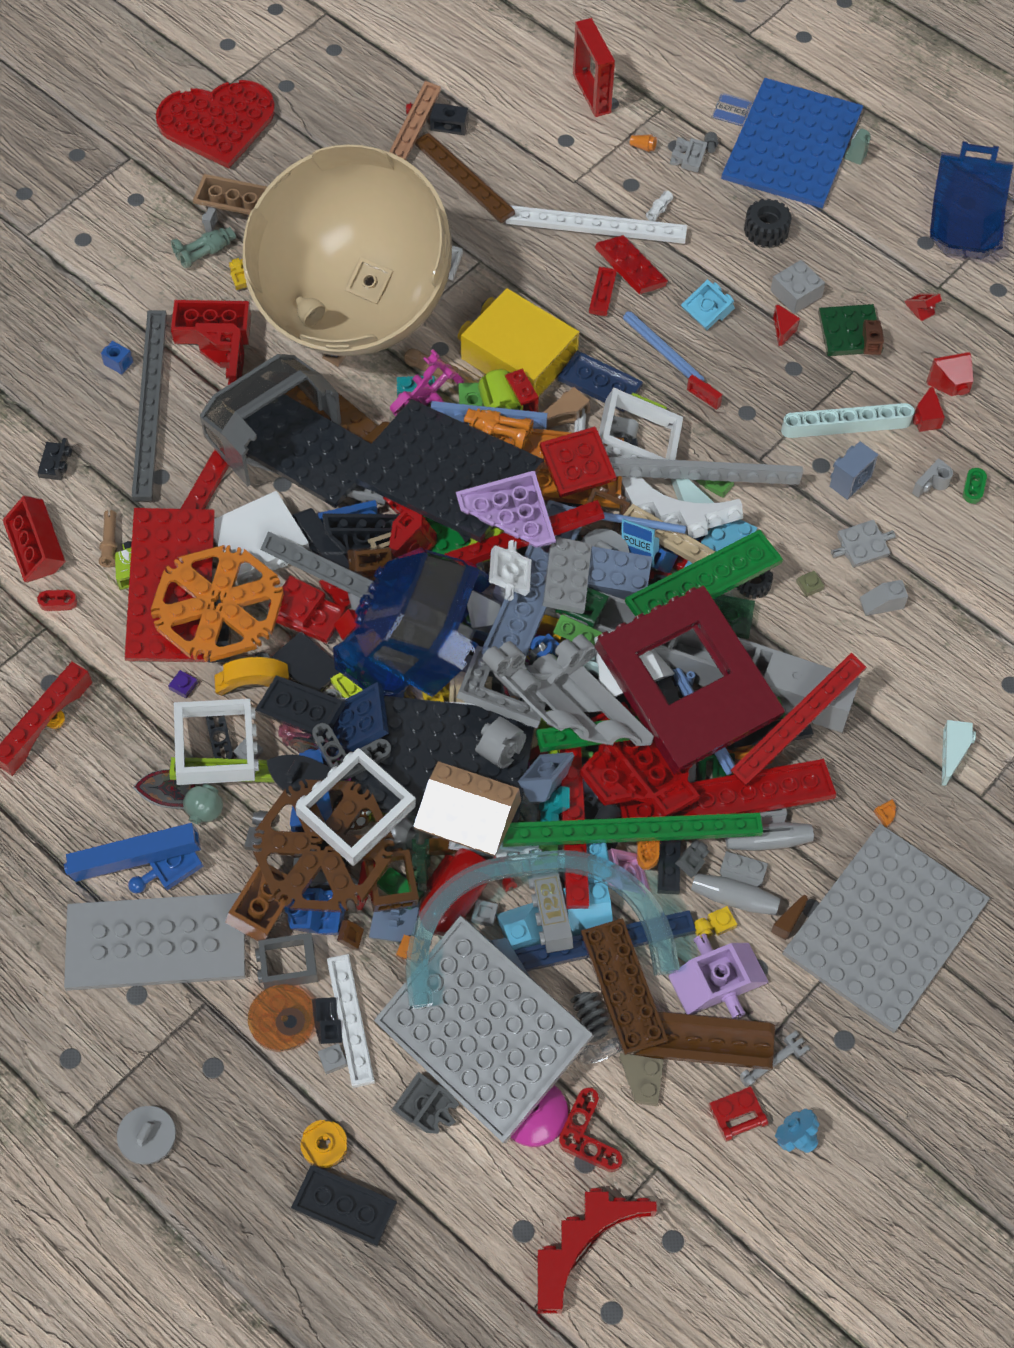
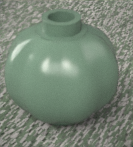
[183,784,223,825]

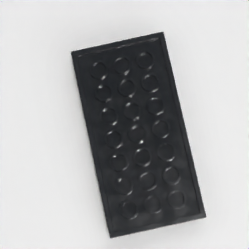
[213,382,371,508]

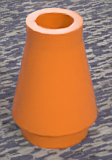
[630,134,657,152]

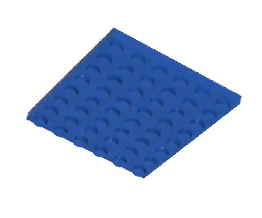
[721,78,864,209]

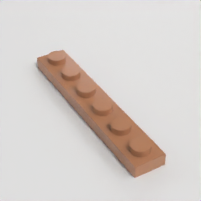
[389,81,441,160]

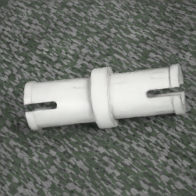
[646,191,673,221]

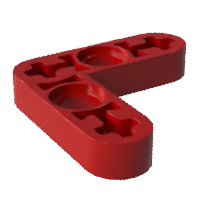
[559,1087,623,1172]

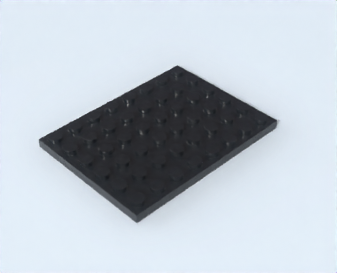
[345,399,544,543]
[350,696,535,823]

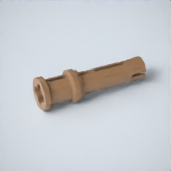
[99,510,118,568]

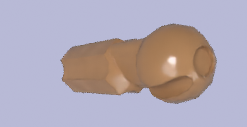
[404,348,459,384]

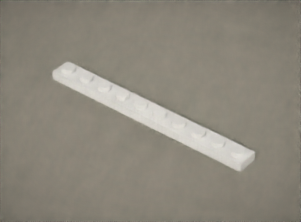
[506,205,687,244]

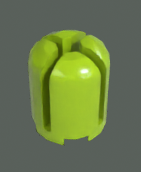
[478,369,524,410]

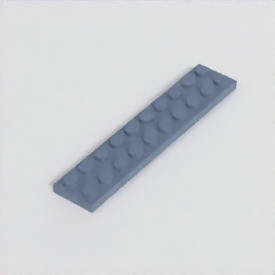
[482,500,582,656]

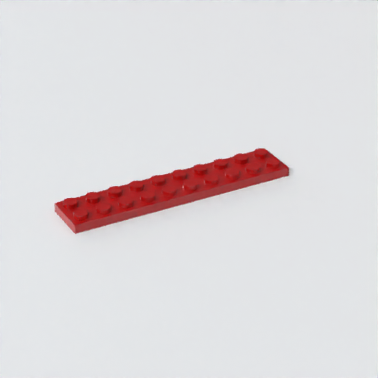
[618,759,836,818]

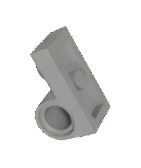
[912,458,953,497]

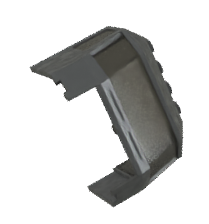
[200,354,341,487]

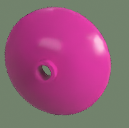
[511,1085,568,1147]

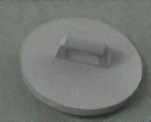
[581,529,629,553]
[117,1106,176,1165]

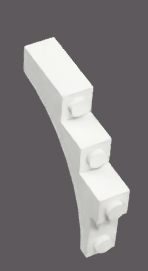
[621,476,743,539]

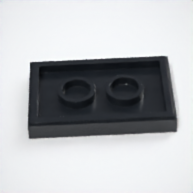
[271,632,344,692]

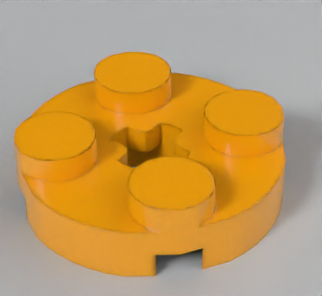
[300,1120,347,1169]

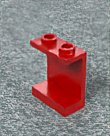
[505,368,539,412]

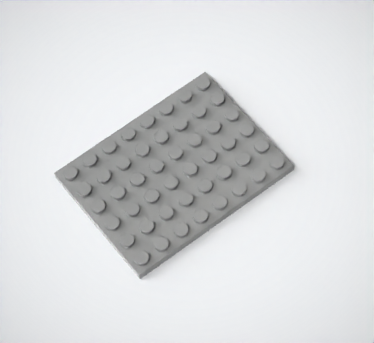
[782,824,990,1033]
[374,916,595,1143]

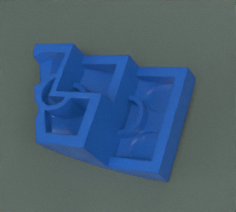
[284,888,345,935]

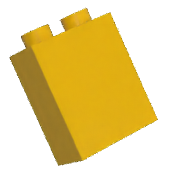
[458,288,579,397]

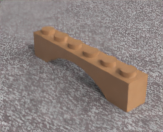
[543,387,590,430]

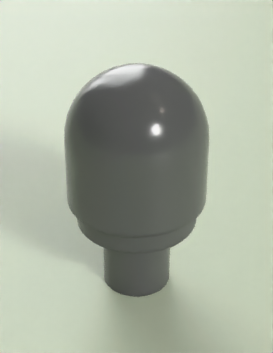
[704,132,718,153]

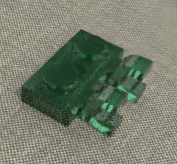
[412,839,431,892]

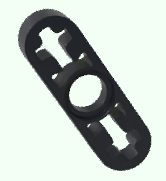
[206,715,234,759]

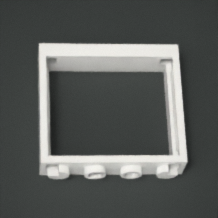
[599,388,683,479]
[174,699,259,785]
[296,748,416,866]

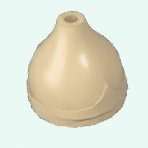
[296,296,326,327]

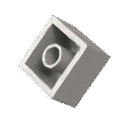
[770,260,825,314]

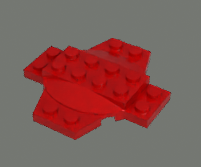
[579,702,700,817]

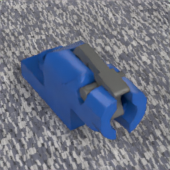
[529,633,559,665]

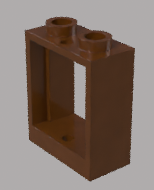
[579,486,630,536]
[364,848,419,913]

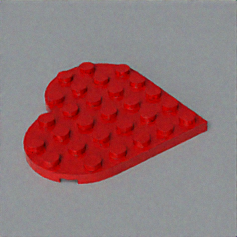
[156,80,275,169]

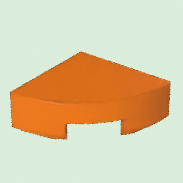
[874,799,896,828]

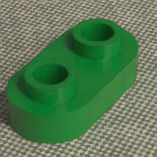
[962,468,987,504]

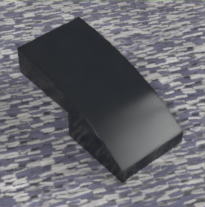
[312,997,342,1044]

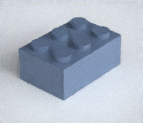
[587,546,652,600]

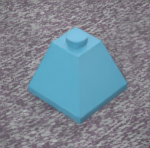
[496,903,542,950]

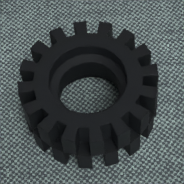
[736,569,773,599]

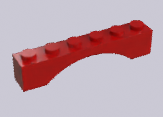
[0,661,92,776]

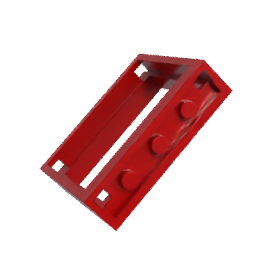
[573,18,615,117]

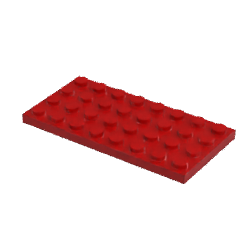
[125,508,215,662]

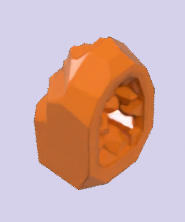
[636,841,659,870]

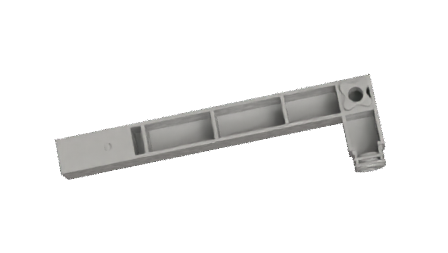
[493,545,861,733]

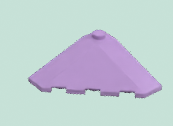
[456,471,556,548]

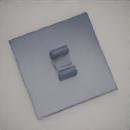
[369,902,420,942]

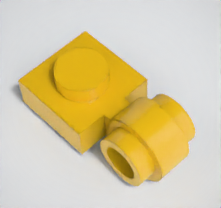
[229,258,247,290]
[694,906,738,938]

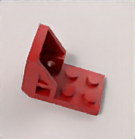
[195,323,245,385]
[383,497,437,572]

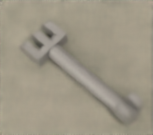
[740,1030,811,1087]

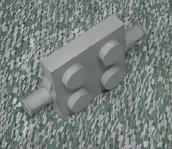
[831,520,896,568]

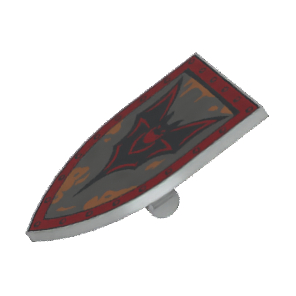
[133,769,196,809]

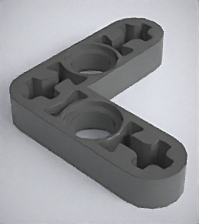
[312,723,391,781]

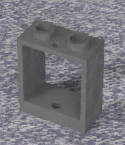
[255,933,318,990]

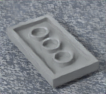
[542,536,592,614]

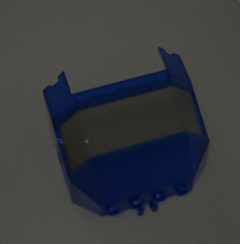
[354,547,492,697]

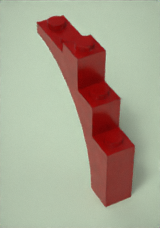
[537,1188,657,1314]

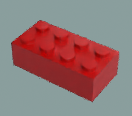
[171,300,252,345]

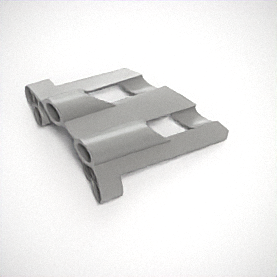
[482,634,654,746]

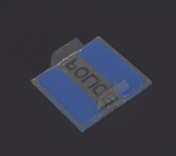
[711,93,753,127]

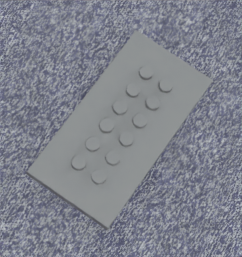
[64,893,245,991]

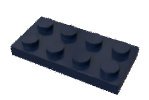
[558,350,643,412]

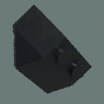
[322,513,399,555]

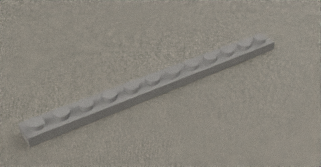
[609,457,803,485]

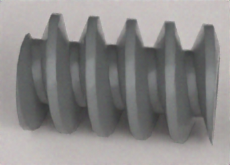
[570,992,612,1043]

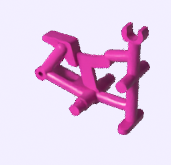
[390,349,464,417]

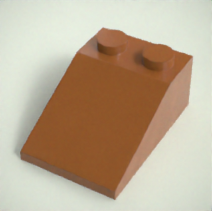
[225,864,288,941]

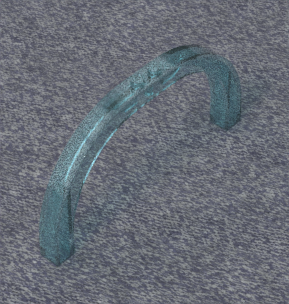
[405,849,680,1009]

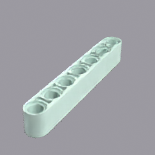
[781,403,914,438]

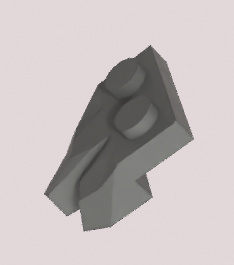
[391,1072,460,1134]

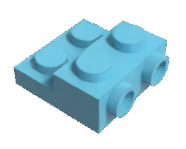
[681,279,735,331]

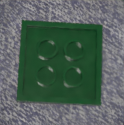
[818,304,884,356]

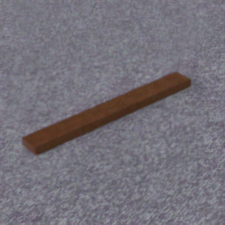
[415,132,515,223]

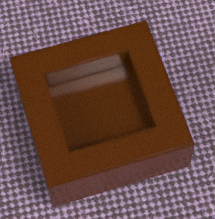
[337,920,364,950]

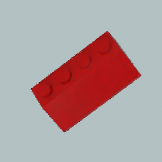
[2,495,66,583]

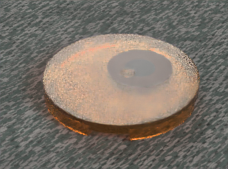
[248,984,315,1052]

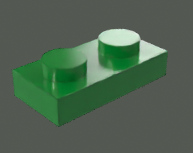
[377,867,424,910]

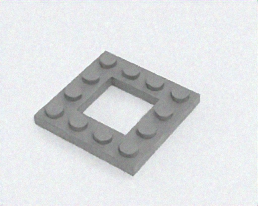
[456,645,546,728]

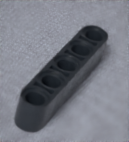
[292,508,349,569]

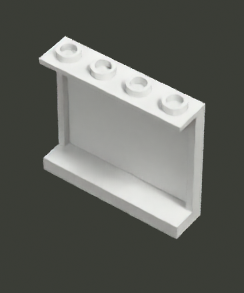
[214,491,310,586]

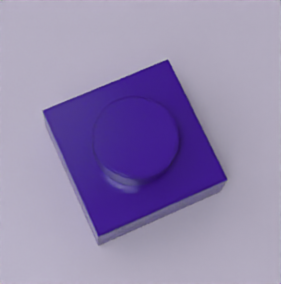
[168,670,198,698]

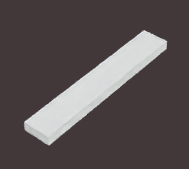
[327,954,375,1088]

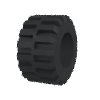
[744,198,792,248]

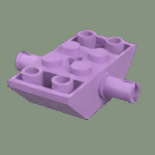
[668,934,768,1019]

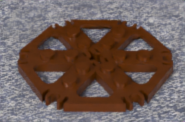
[253,779,395,913]

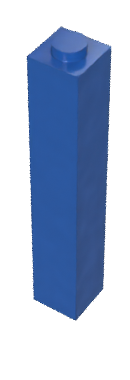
[64,823,201,882]

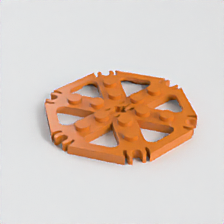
[151,545,284,662]

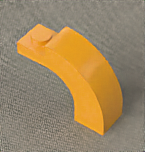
[214,657,289,696]

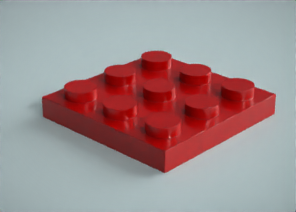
[539,426,617,498]

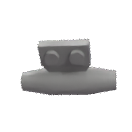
[725,808,814,851]
[691,851,781,915]

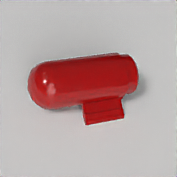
[418,848,498,936]

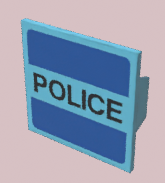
[622,519,659,567]

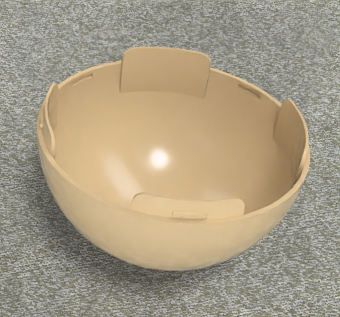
[243,144,452,356]

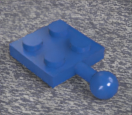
[128,852,204,894]

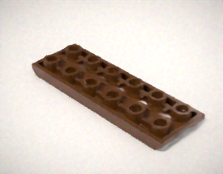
[581,918,668,1055]
[635,1012,775,1070]

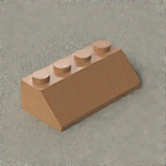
[193,174,267,215]

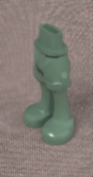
[171,227,236,269]

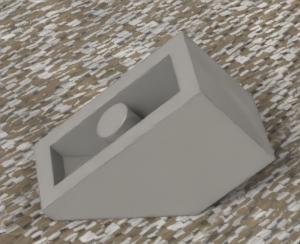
[859,580,908,616]

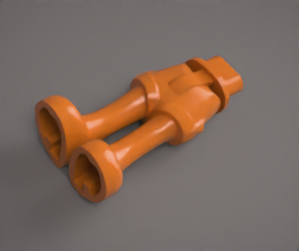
[464,408,534,450]

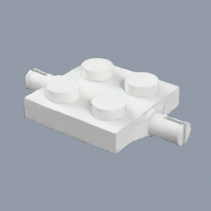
[489,540,531,601]

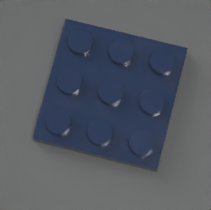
[330,682,389,759]

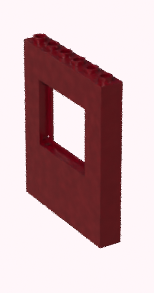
[594,585,785,775]

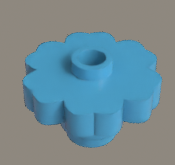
[775,1108,820,1153]

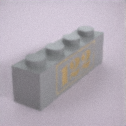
[527,863,573,953]

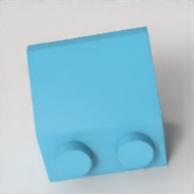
[563,882,613,937]

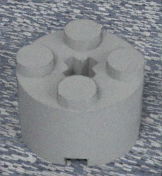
[475,717,526,769]

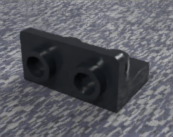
[37,438,72,480]

